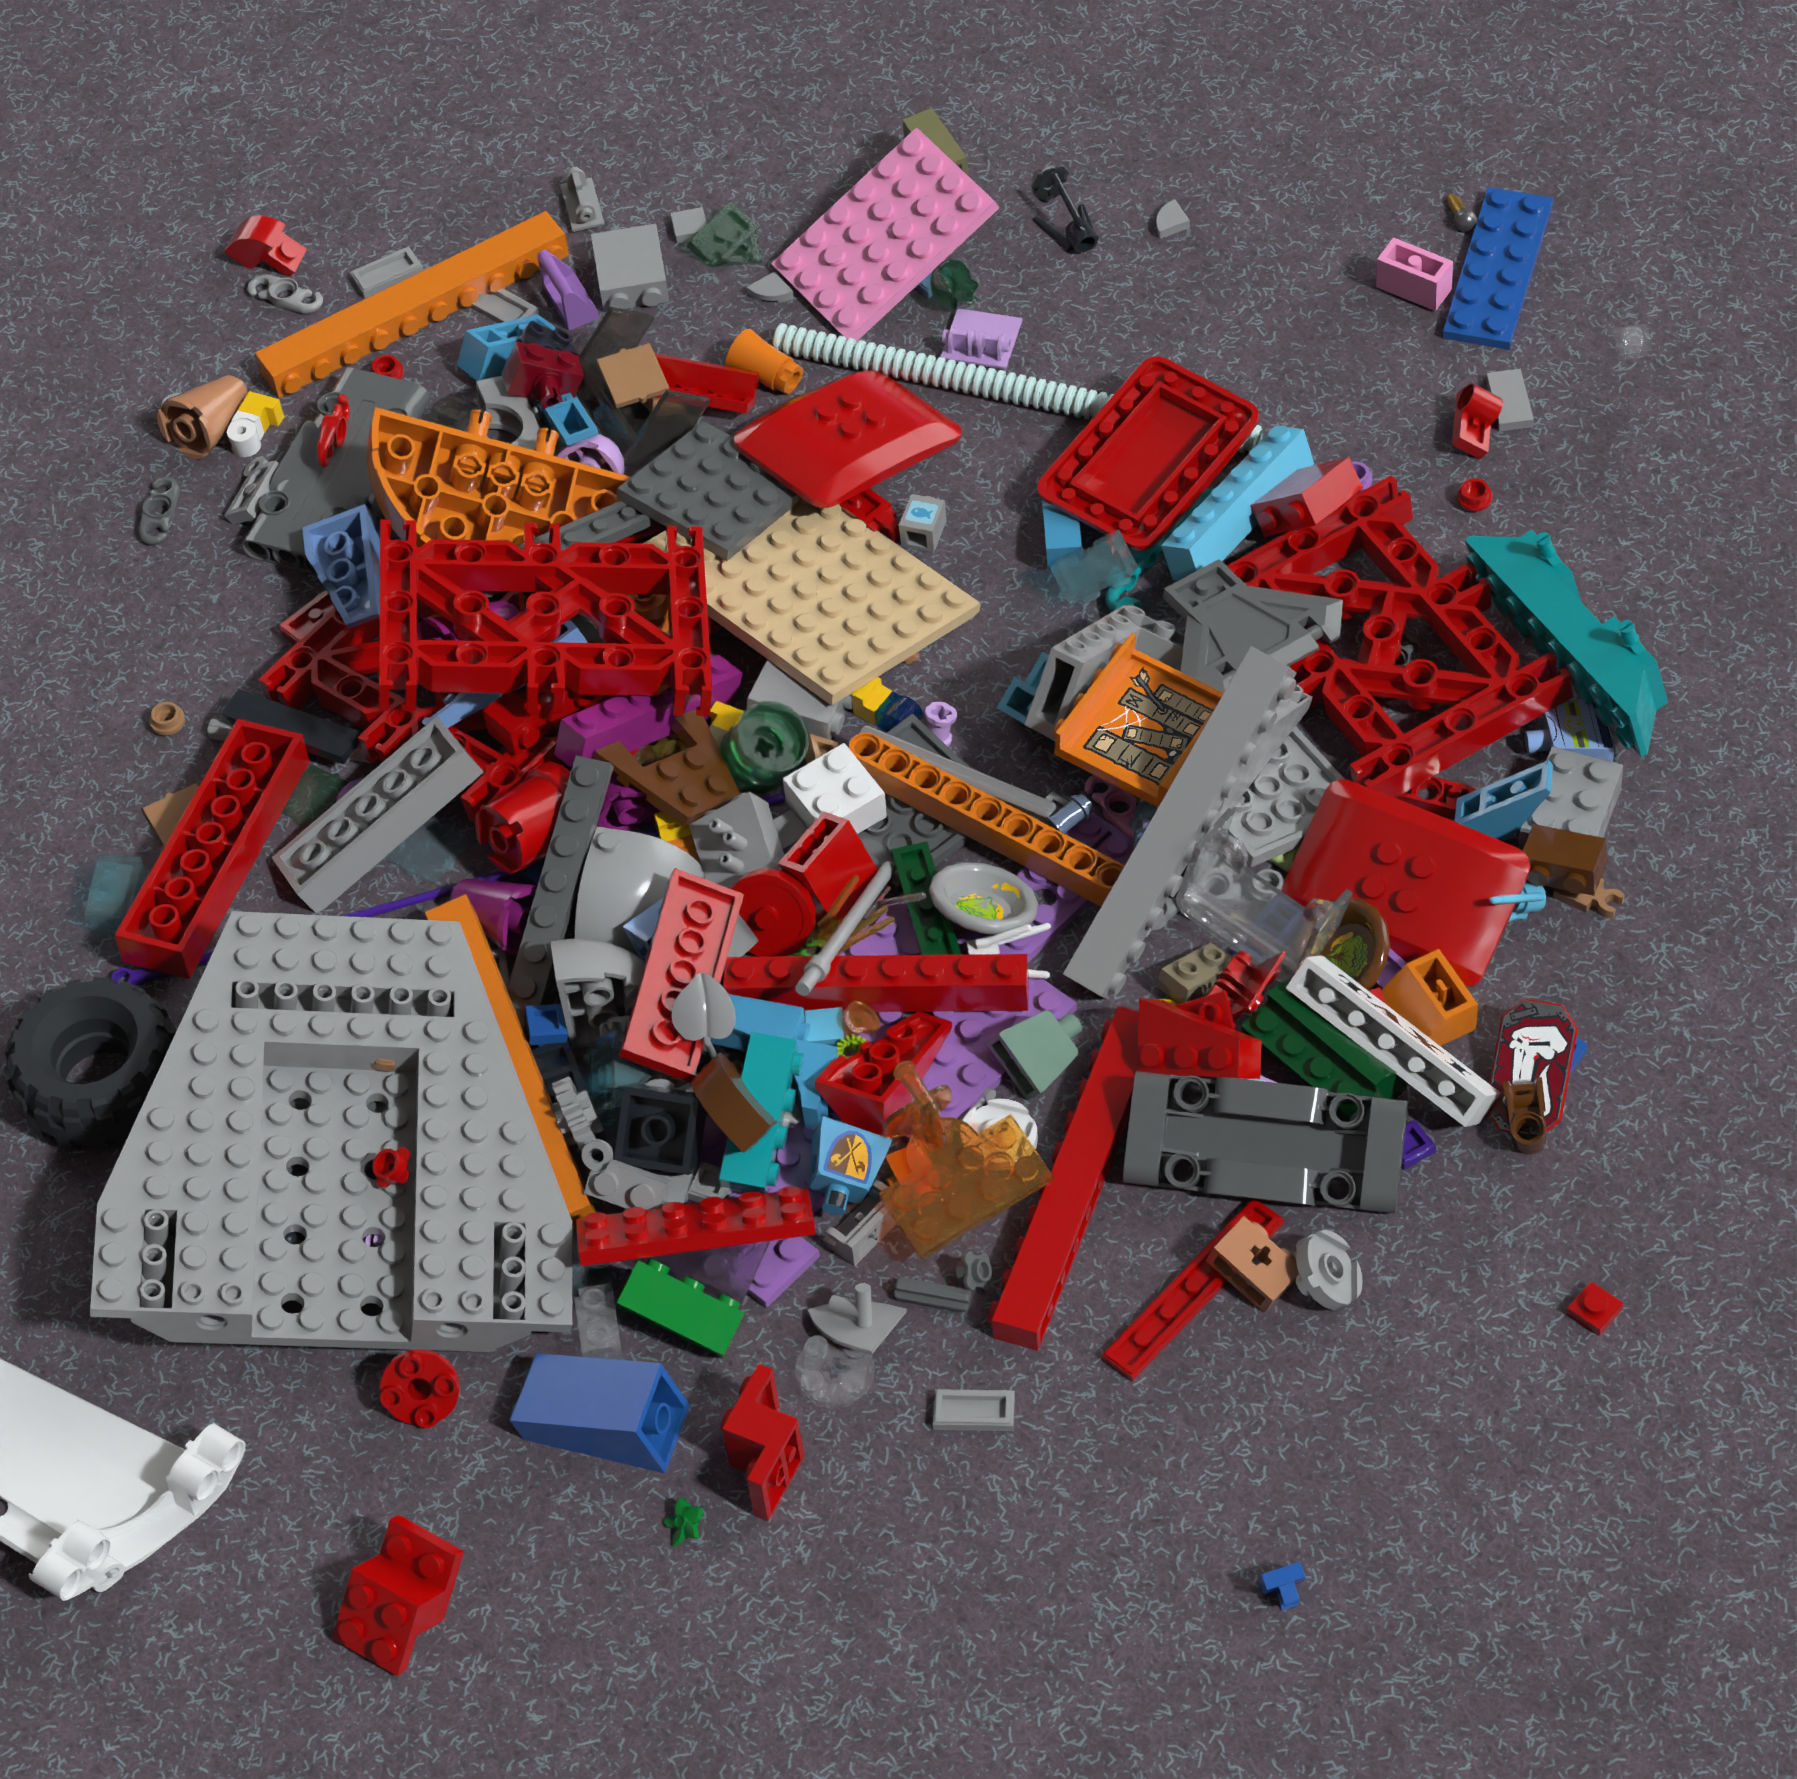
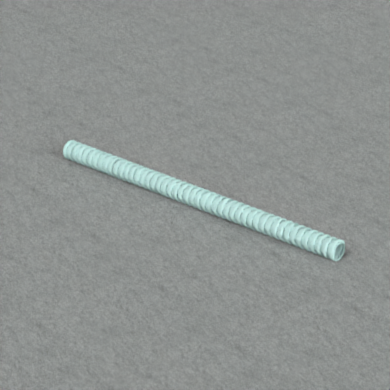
[772,323,1263,453]

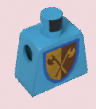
[809,1116,892,1215]

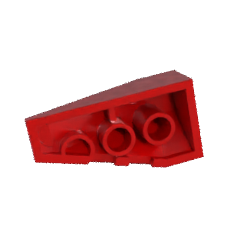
[815,1011,952,1137]

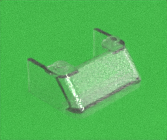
[1176,808,1353,983]

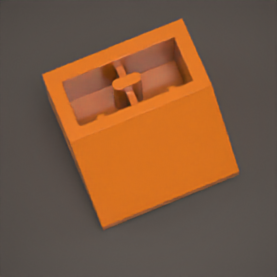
[1381,949,1478,1046]

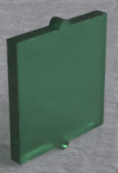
[282,765,349,826]

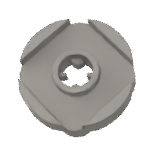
[1296,1230,1363,1311]

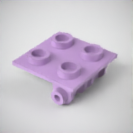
[941,308,1023,370]

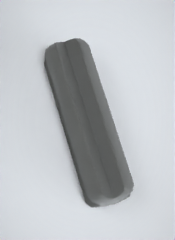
[894,1277,972,1312]

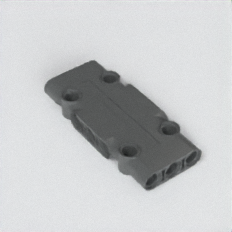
[242,367,431,575]
[1123,1071,1408,1213]

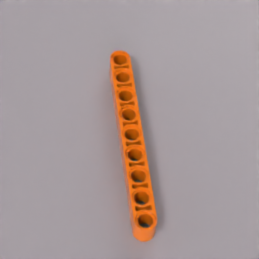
[849,732,1124,907]

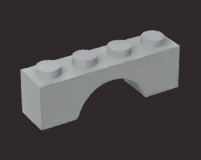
[476,376,558,457]

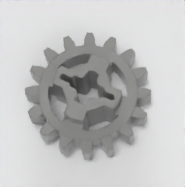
[551,1076,604,1156]

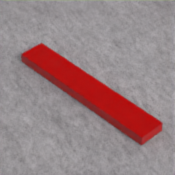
[1102,1198,1284,1382]

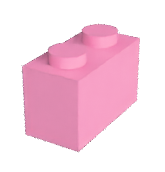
[1376,237,1453,311]

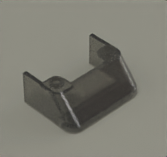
[574,306,710,467]

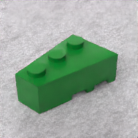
[617,1258,745,1358]

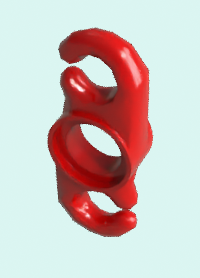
[317,394,350,468]

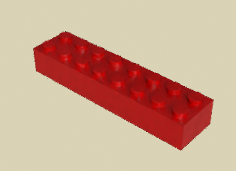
[115,719,310,979]

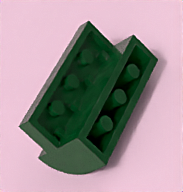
[1241,981,1408,1122]

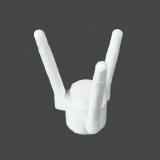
[967,923,1051,979]

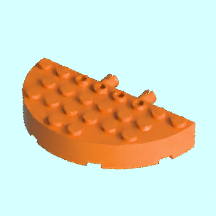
[367,407,631,547]

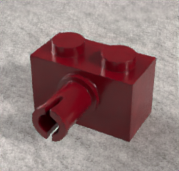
[501,341,584,411]

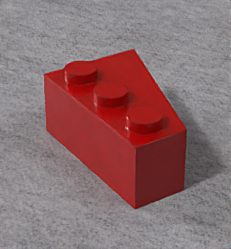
[1137,998,1262,1079]

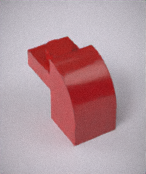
[224,215,307,277]

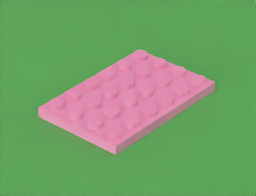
[771,127,999,342]

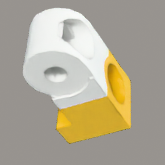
[227,391,284,457]

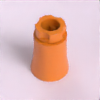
[725,329,803,395]

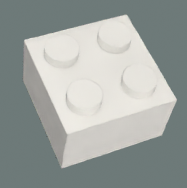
[783,743,887,834]

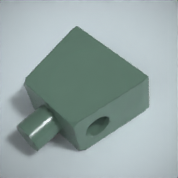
[985,1010,1082,1100]

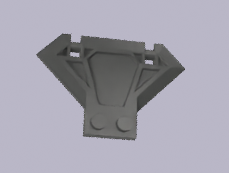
[1163,559,1343,693]

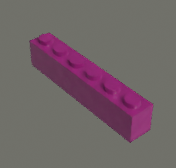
[554,655,742,768]

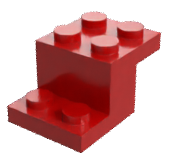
[720,1364,805,1522]
[332,1515,465,1676]

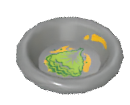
[929,862,1039,934]

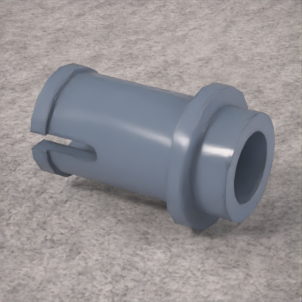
[1046,794,1094,833]

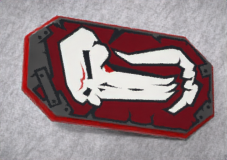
[1487,998,1578,1137]

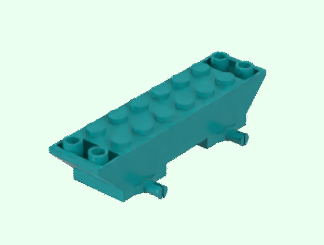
[1465,529,1668,758]

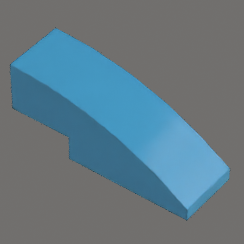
[538,392,599,447]
[1042,500,1083,567]

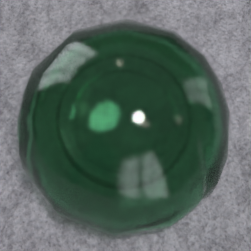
[930,258,979,310]

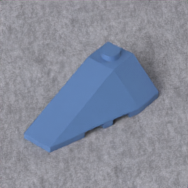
[302,504,380,629]

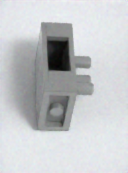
[689,792,785,889]

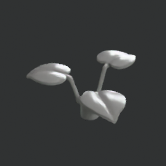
[644,972,802,1128]

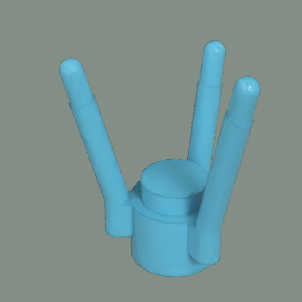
[1490,883,1546,922]

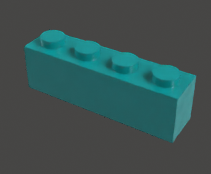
[719,1032,804,1194]

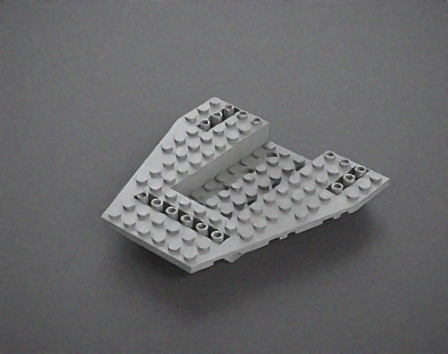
[90,911,572,1352]

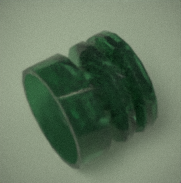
[719,701,810,794]

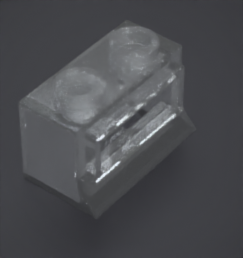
[574,1283,624,1360]

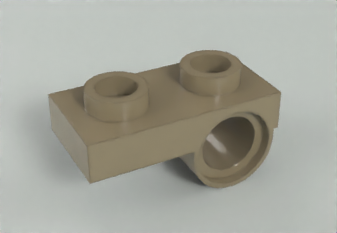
[1158,942,1230,1004]

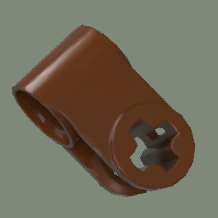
[1503,1077,1547,1155]

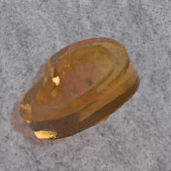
[841,1001,880,1037]

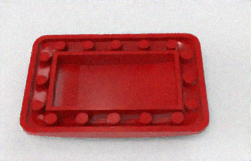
[1037,356,1259,550]
[733,369,962,508]
[1280,779,1531,988]

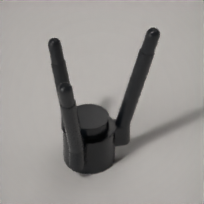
[1033,172,1099,254]

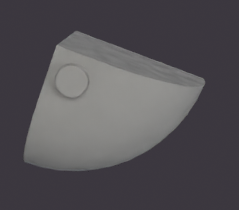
[575,827,705,957]
[551,939,646,1049]

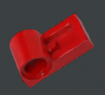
[1452,383,1503,459]

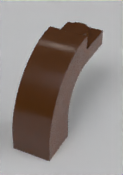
[691,1052,778,1153]

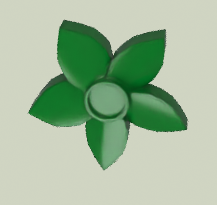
[663,1497,704,1546]

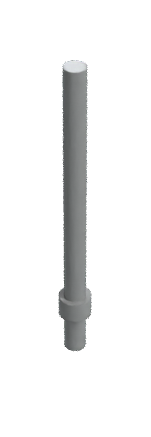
[795,861,896,996]

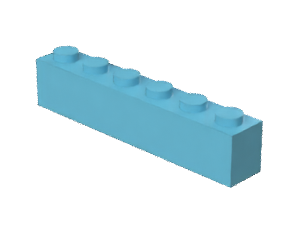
[1161,426,1314,581]

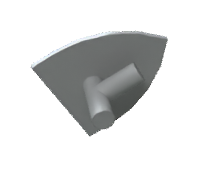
[808,1283,907,1354]

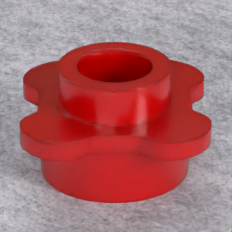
[373,1147,410,1188]

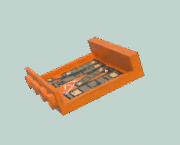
[1052,633,1224,807]

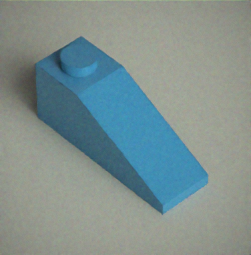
[457,314,556,381]
[1455,760,1553,842]

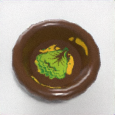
[1291,898,1390,990]

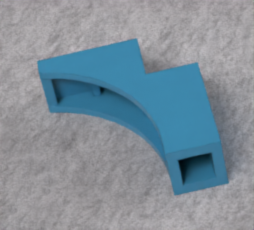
[711,994,839,1129]

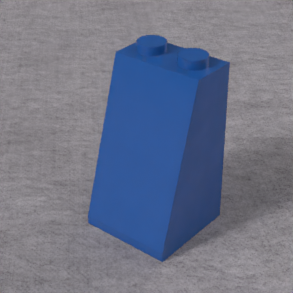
[510,1353,690,1474]

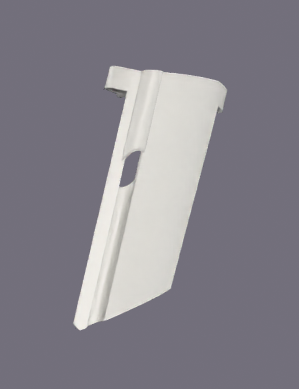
[0,1358,246,1601]

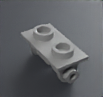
[560,167,605,232]

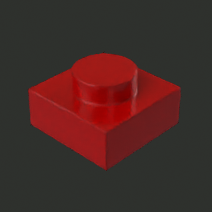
[1567,1281,1624,1336]

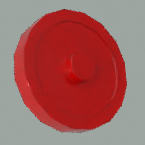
[730,868,816,957]

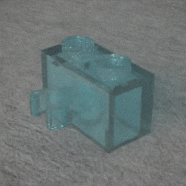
[84,855,150,935]

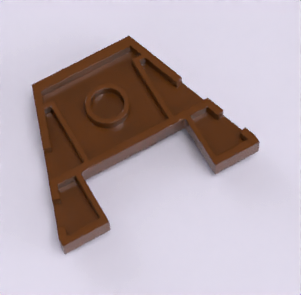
[591,709,740,827]

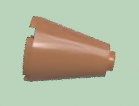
[157,375,248,460]

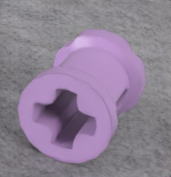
[925,702,957,747]

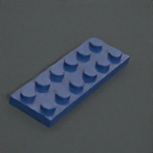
[1443,187,1553,350]

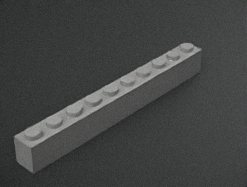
[1063,646,1296,999]

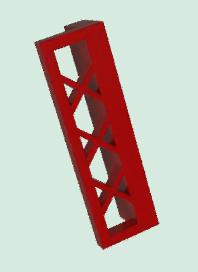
[627,348,760,414]

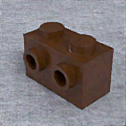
[1523,824,1607,896]

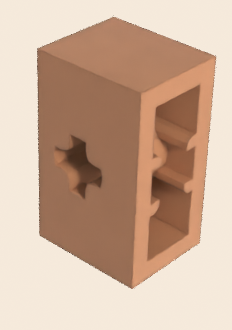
[1205,1216,1299,1313]

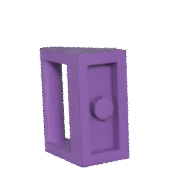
[537,250,599,330]

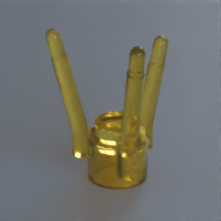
[816,875,895,955]

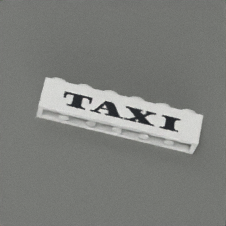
[1286,955,1501,1127]

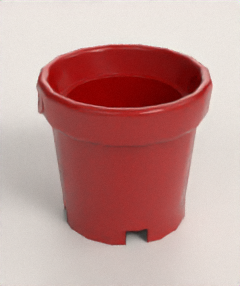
[475,761,571,874]

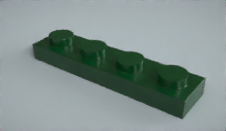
[891,841,961,955]

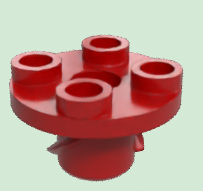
[380,1349,460,1428]

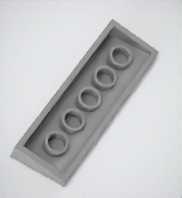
[272,716,484,913]

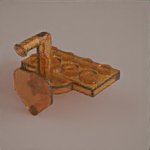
[879,1061,1053,1260]

